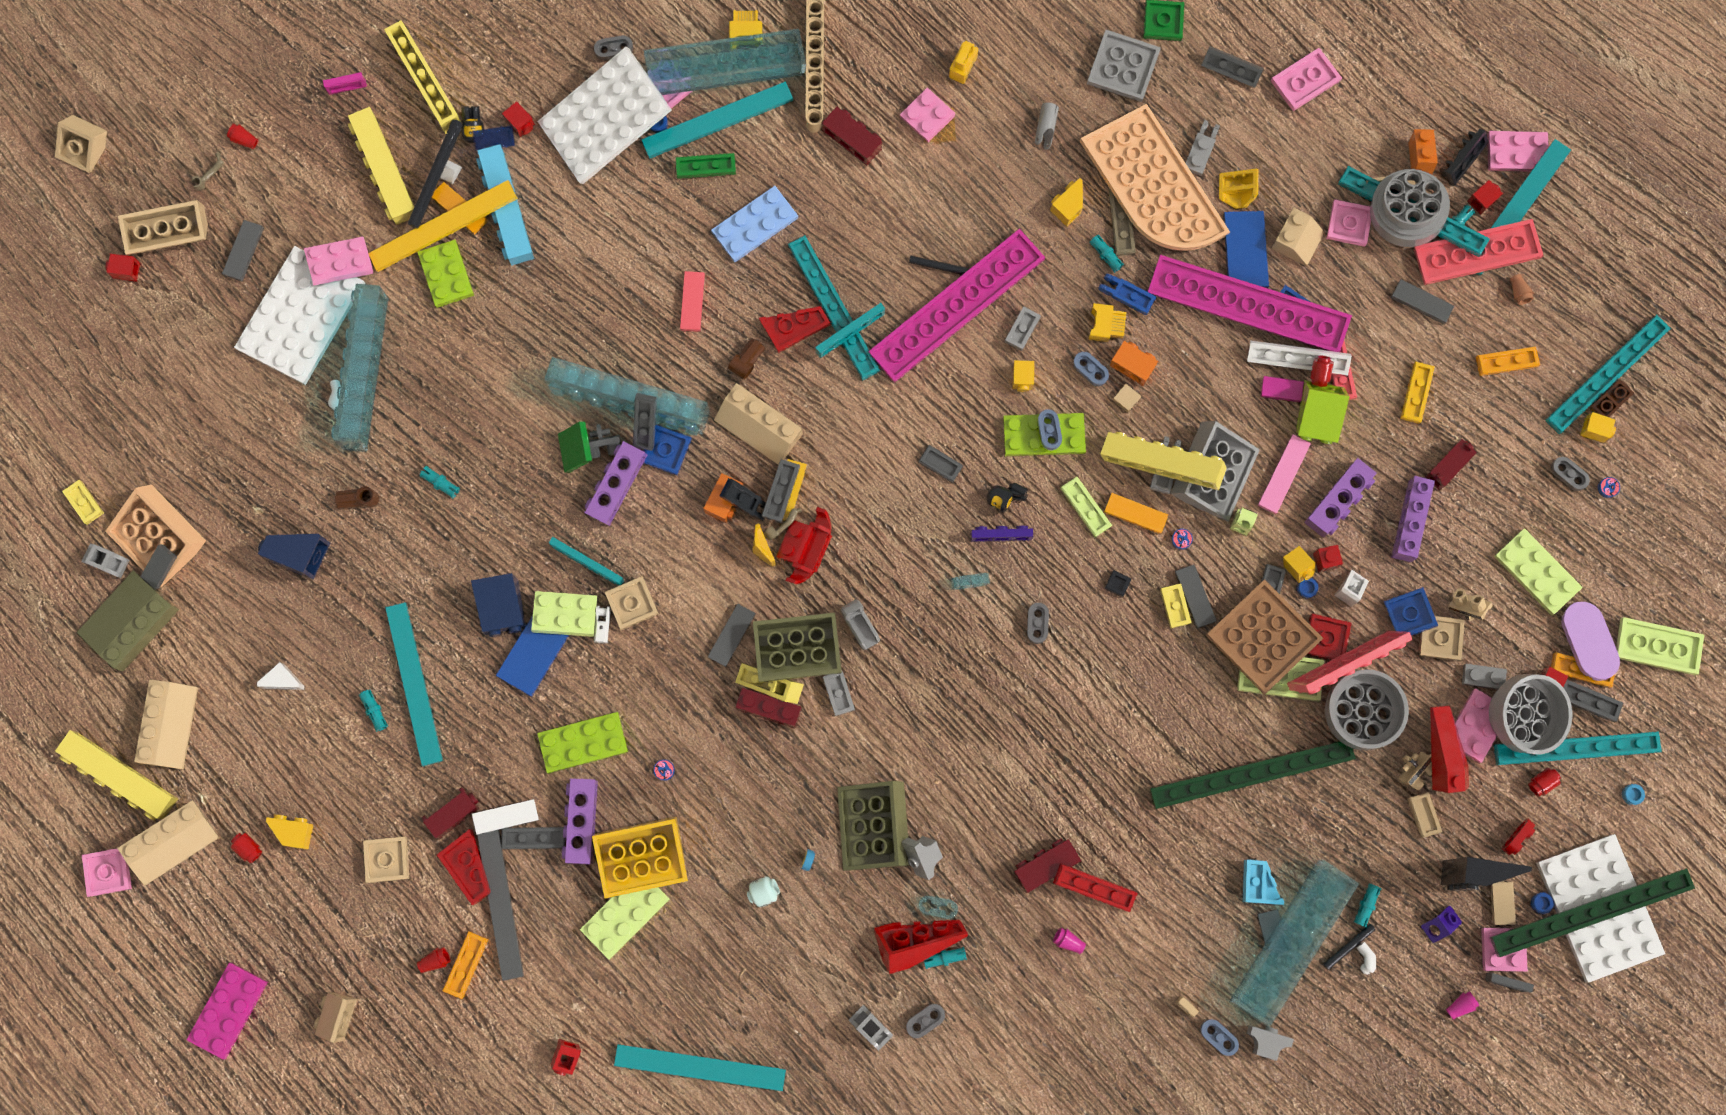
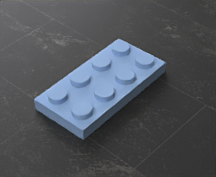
[711,186,798,263]

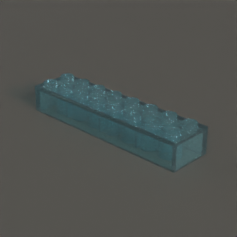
[644,29,806,95]
[331,284,389,452]
[544,357,710,436]
[1229,860,1359,1027]

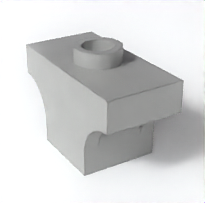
[81,543,130,578]
[902,836,943,880]
[849,1005,893,1051]
[1246,1026,1294,1061]

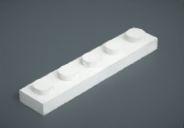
[1247,340,1352,375]

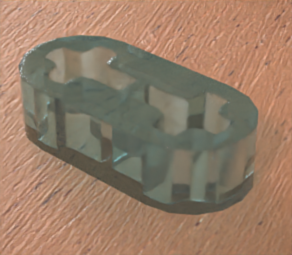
[951,573,991,590]
[918,896,958,919]

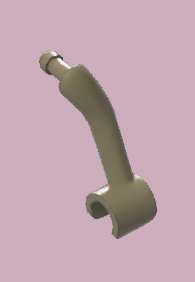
[191,152,224,191]
[764,508,802,541]

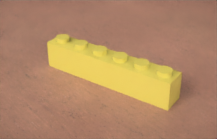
[384,20,461,134]
[348,107,414,225]
[1100,432,1227,490]
[55,730,178,821]

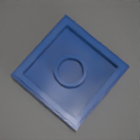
[643,424,692,476]
[1384,587,1438,636]

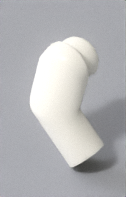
[328,380,344,411]
[1356,941,1376,975]

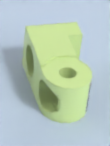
[1230,507,1258,536]

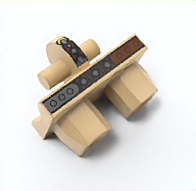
[1448,588,1492,621]
[1398,752,1432,790]

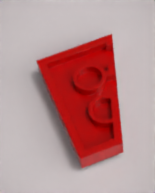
[759,306,830,353]
[437,829,491,906]

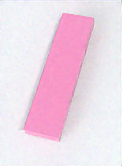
[1257,435,1311,515]

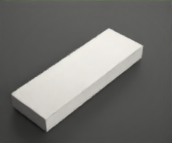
[472,799,539,835]

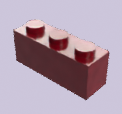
[822,106,882,166]
[736,688,802,729]
[1013,838,1081,893]

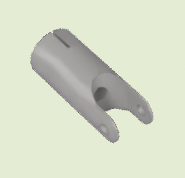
[1035,103,1059,150]

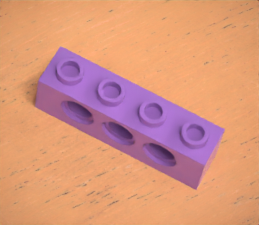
[585,441,647,526]
[1304,458,1377,538]
[1391,476,1435,562]
[562,778,598,865]

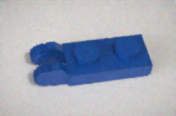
[1098,274,1156,316]

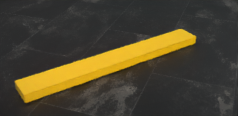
[368,180,518,272]

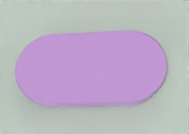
[1561,602,1620,681]

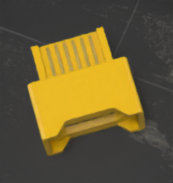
[729,10,763,47]
[949,41,978,84]
[1088,303,1127,342]

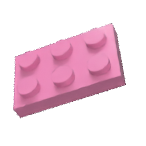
[1271,48,1342,111]
[1487,131,1548,172]
[304,237,373,286]
[1455,688,1497,763]

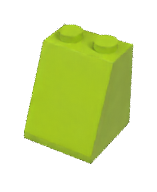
[1296,380,1350,444]

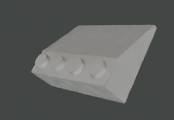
[1171,421,1260,521]

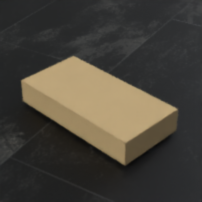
[1407,792,1442,838]
[1490,882,1516,925]

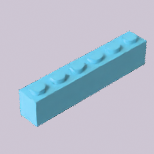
[476,144,534,265]

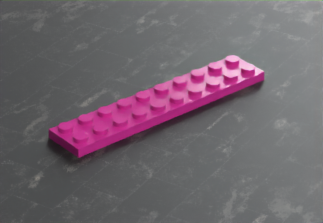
[869,228,1046,383]
[1148,255,1352,352]

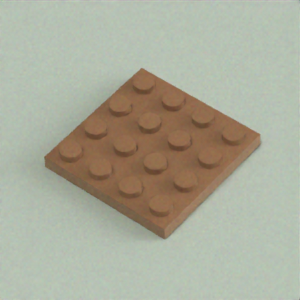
[1206,579,1323,695]

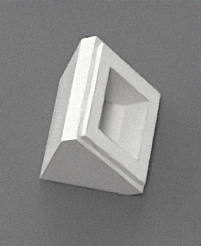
[441,160,462,184]

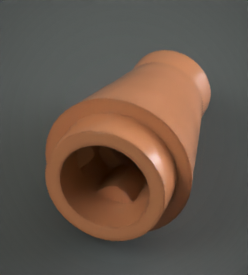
[1510,274,1534,305]

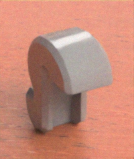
[840,599,880,650]

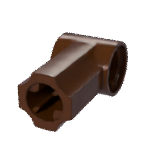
[727,338,765,380]
[335,486,379,510]

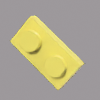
[62,480,104,525]
[1160,584,1191,629]

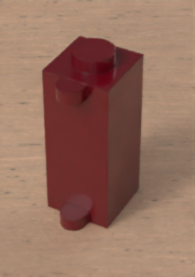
[1425,439,1477,491]
[421,787,480,839]

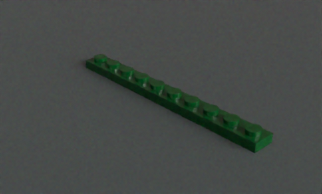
[1149,742,1356,809]
[1490,868,1696,957]

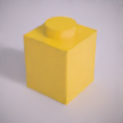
[1012,360,1034,392]
[1580,412,1616,443]
[1283,546,1315,583]

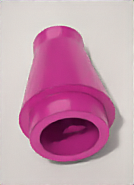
[1053,927,1086,954]
[1446,991,1480,1020]

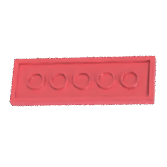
[1414,219,1544,285]
[1287,631,1412,694]

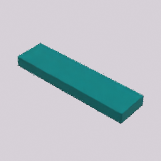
[815,303,885,358]
[549,536,624,586]

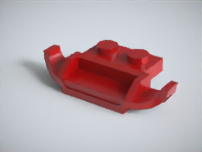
[776,507,832,584]

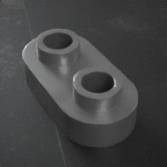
[594,35,633,60]
[1551,457,1590,491]
[1027,603,1049,644]
[906,1004,945,1038]

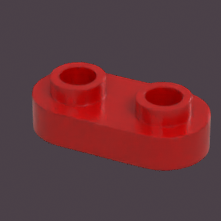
[1501,818,1535,855]

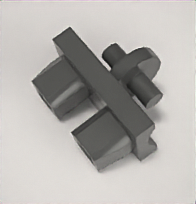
[589,424,621,459]

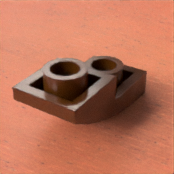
[1591,379,1634,417]

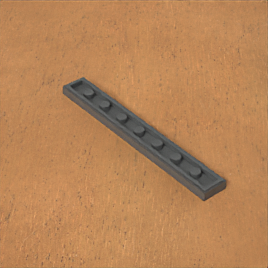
[478,830,524,981]

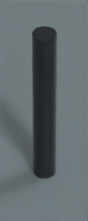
[909,255,969,275]
[1323,924,1376,970]

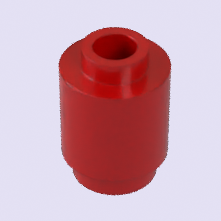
[1310,355,1334,387]
[1528,767,1561,797]
[230,833,263,864]

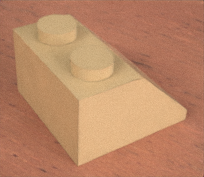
[55,115,107,173]
[1271,208,1325,267]
[314,992,357,1043]

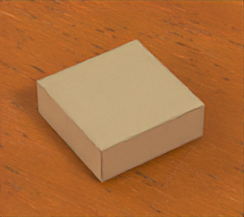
[1113,384,1141,412]
[1175,996,1199,1017]

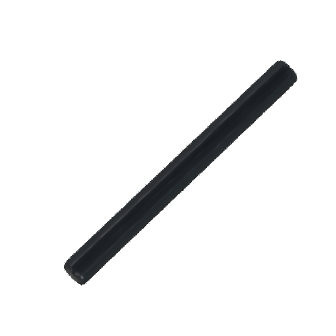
[408,119,463,229]

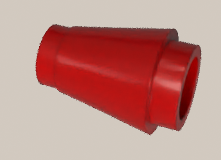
[227,124,259,149]
[417,947,450,973]

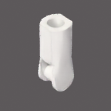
[594,606,610,644]

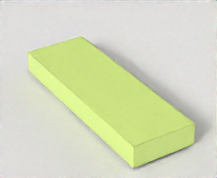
[1060,477,1112,538]

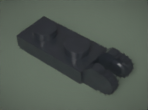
[720,478,766,521]

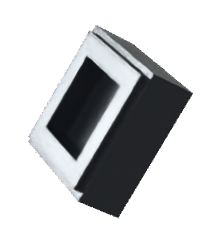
[1104,570,1132,598]

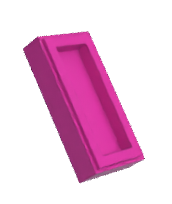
[323,72,367,95]
[1260,376,1304,402]

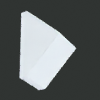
[1334,570,1369,607]
[257,662,304,690]

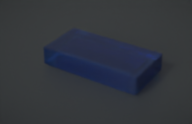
[472,126,515,151]

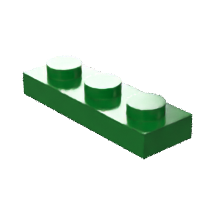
[676,153,736,179]

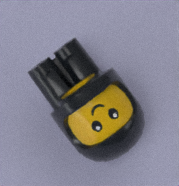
[461,106,484,143]
[987,483,1028,514]

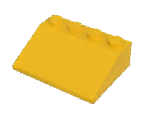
[592,817,688,898]

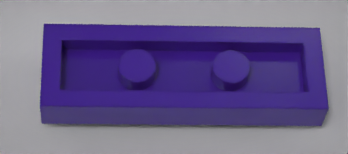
[971,525,1033,542]

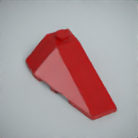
[1430,706,1469,793]
[874,920,968,974]

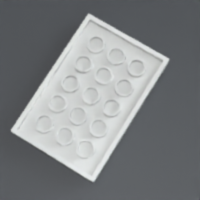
[537,47,672,184]
[234,246,365,385]
[1536,834,1665,983]

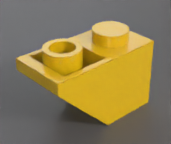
[1050,178,1083,227]
[266,814,313,849]

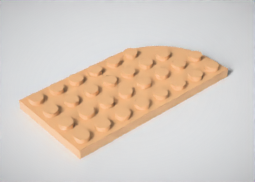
[1080,104,1230,251]

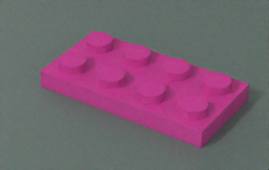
[187,962,268,1060]

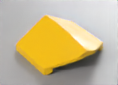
[1219,168,1259,209]
[753,523,776,567]

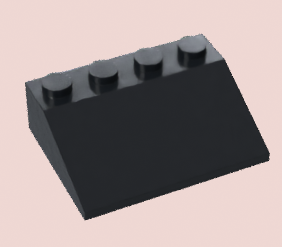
[1441,857,1532,892]

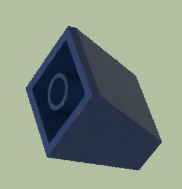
[258,534,330,580]
[471,573,526,637]

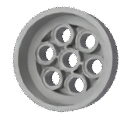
[1370,169,1450,247]
[1325,670,1409,751]
[1489,674,1572,755]

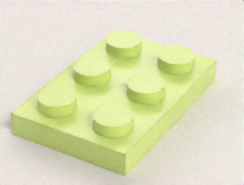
[531,591,597,637]

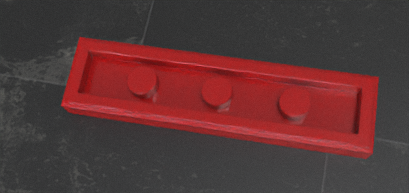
[1053,863,1138,912]

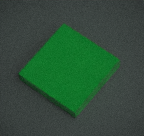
[1143,0,1185,41]
[558,422,592,473]

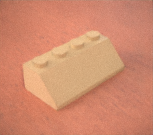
[118,200,208,255]
[714,383,803,466]
[134,680,198,770]
[117,800,219,886]

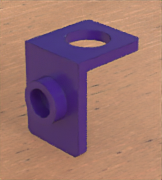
[1421,906,1462,943]

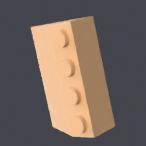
[105,485,206,587]

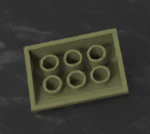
[77,570,179,672]
[753,613,842,682]
[837,781,910,871]

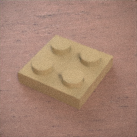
[605,576,659,630]
[1418,616,1465,661]
[363,837,409,883]

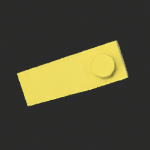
[735,663,804,704]

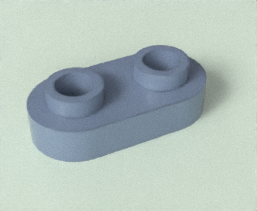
[1073,352,1109,386]
[1038,409,1062,450]
[1200,1019,1239,1056]

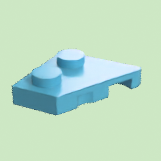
[1243,860,1284,905]

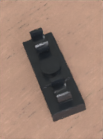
[1440,129,1488,186]

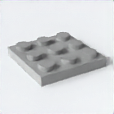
[1087,30,1161,102]

